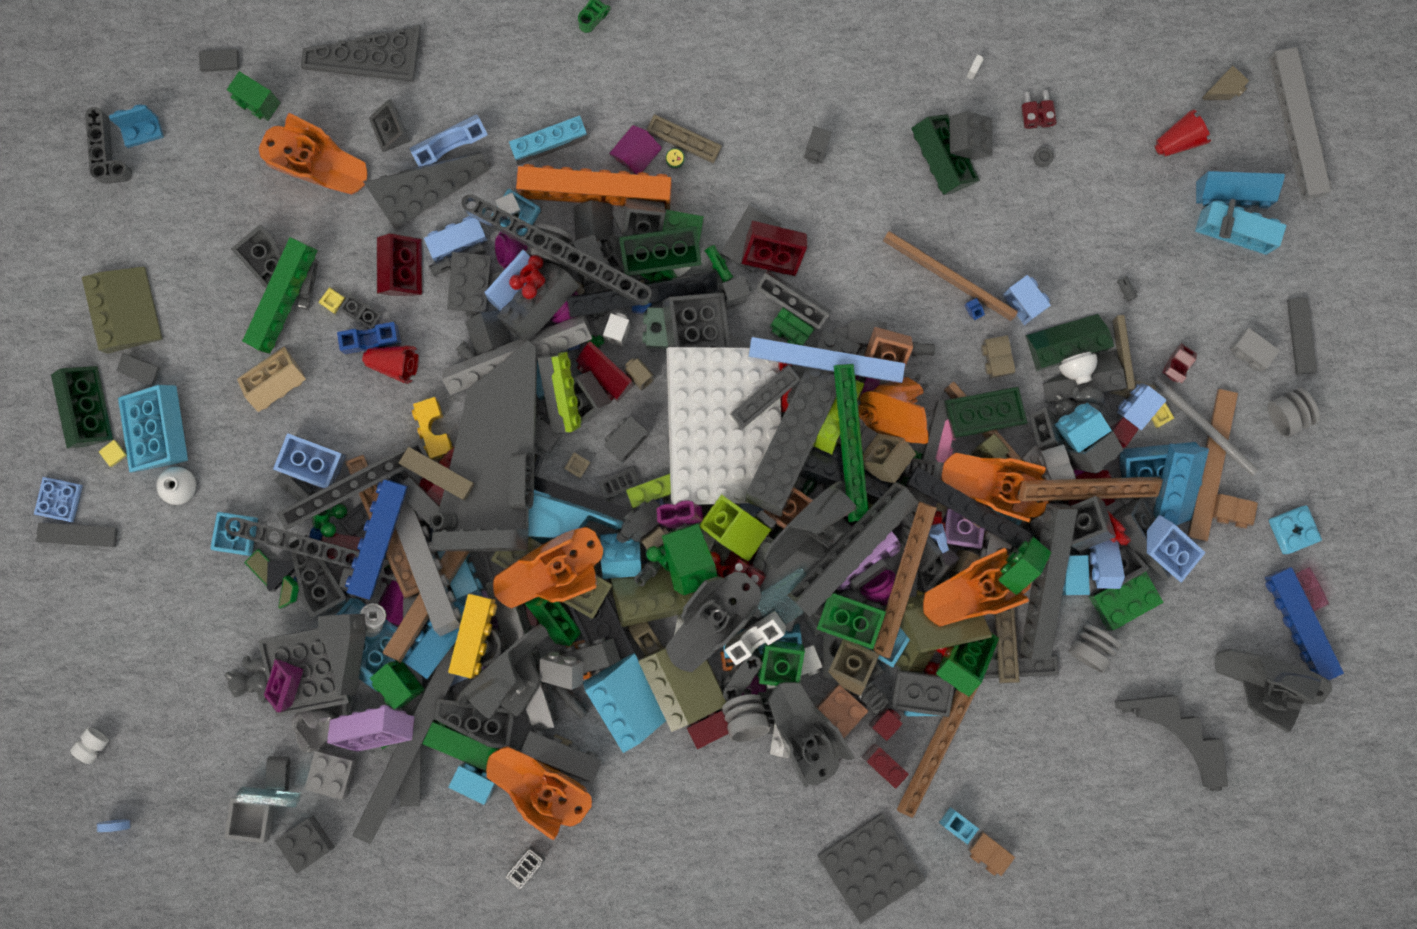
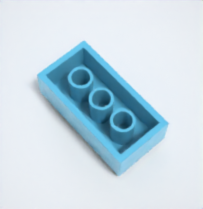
[1195,200,1286,255]

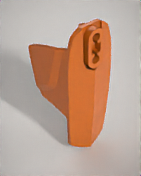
[259,113,367,195]
[858,377,929,444]
[941,453,1049,522]
[493,527,603,609]
[923,548,1032,627]
[486,746,592,840]

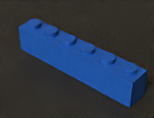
[345,479,408,600]
[1264,567,1344,680]

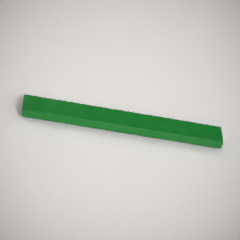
[833,364,868,522]

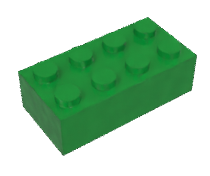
[936,633,999,697]

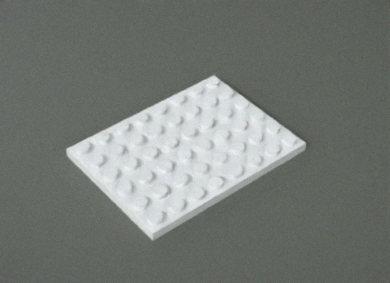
[666,347,781,505]

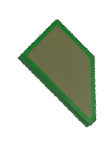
[244,549,271,586]
[278,575,299,609]

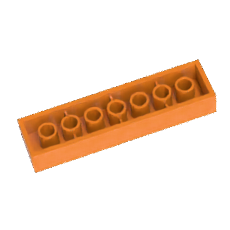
[516,164,672,209]

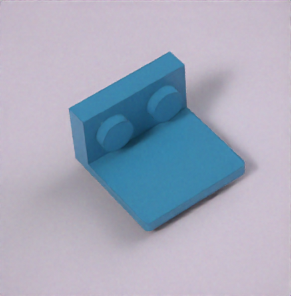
[109,104,164,148]

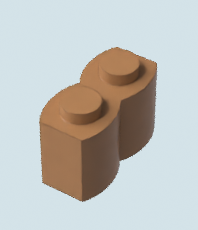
[1213,494,1258,529]
[968,831,1015,876]

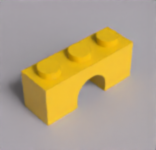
[412,397,453,460]

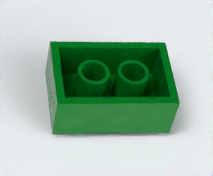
[1088,572,1164,631]

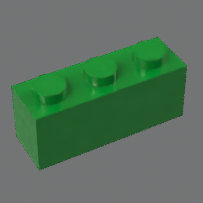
[525,597,581,647]

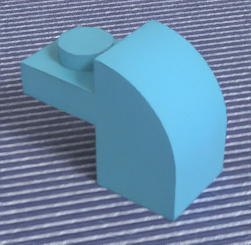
[939,807,979,845]

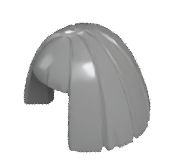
[291,709,336,752]

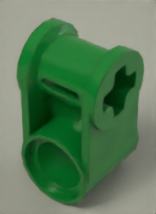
[578,0,611,33]

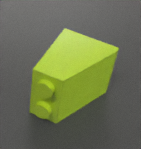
[699,494,771,561]

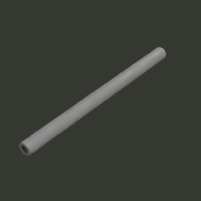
[1153,376,1259,476]

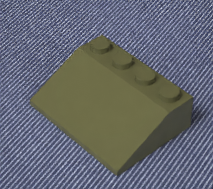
[81,266,163,354]
[609,563,696,627]
[900,594,992,653]
[638,646,727,732]

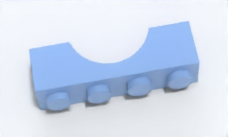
[409,114,488,167]

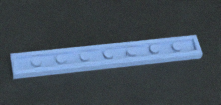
[748,337,905,383]

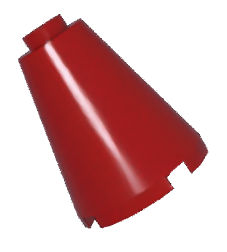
[1154,109,1211,157]
[362,345,419,384]

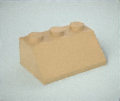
[237,346,306,412]

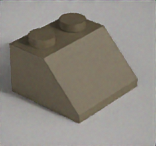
[863,433,916,483]
[828,639,880,696]

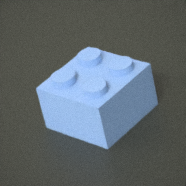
[1002,275,1051,326]
[1116,383,1167,431]

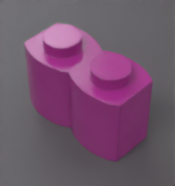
[656,501,703,528]

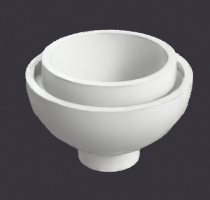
[1059,352,1098,385]
[156,467,196,505]

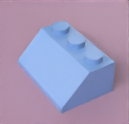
[484,250,530,311]
[273,433,347,488]
[1147,515,1206,583]

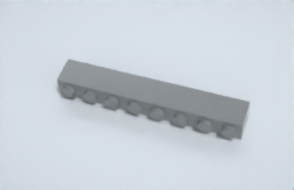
[1269,47,1332,200]
[442,315,592,395]
[395,500,462,637]

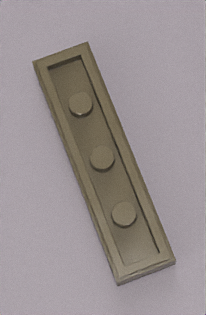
[646,114,722,164]
[1112,315,1136,394]
[399,447,475,501]
[994,608,1020,683]

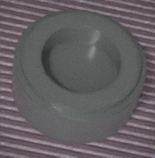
[1034,147,1054,167]

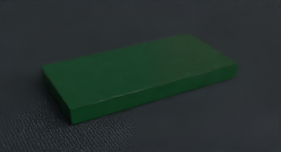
[944,386,1028,439]

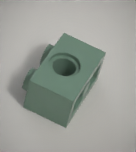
[643,308,668,349]

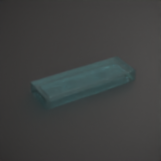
[236,787,301,808]

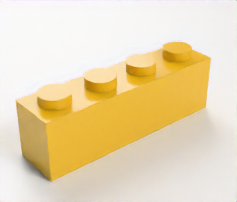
[448,594,497,679]

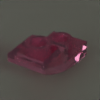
[1296,567,1329,611]

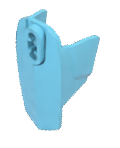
[528,490,624,543]

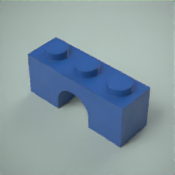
[337,322,401,354]

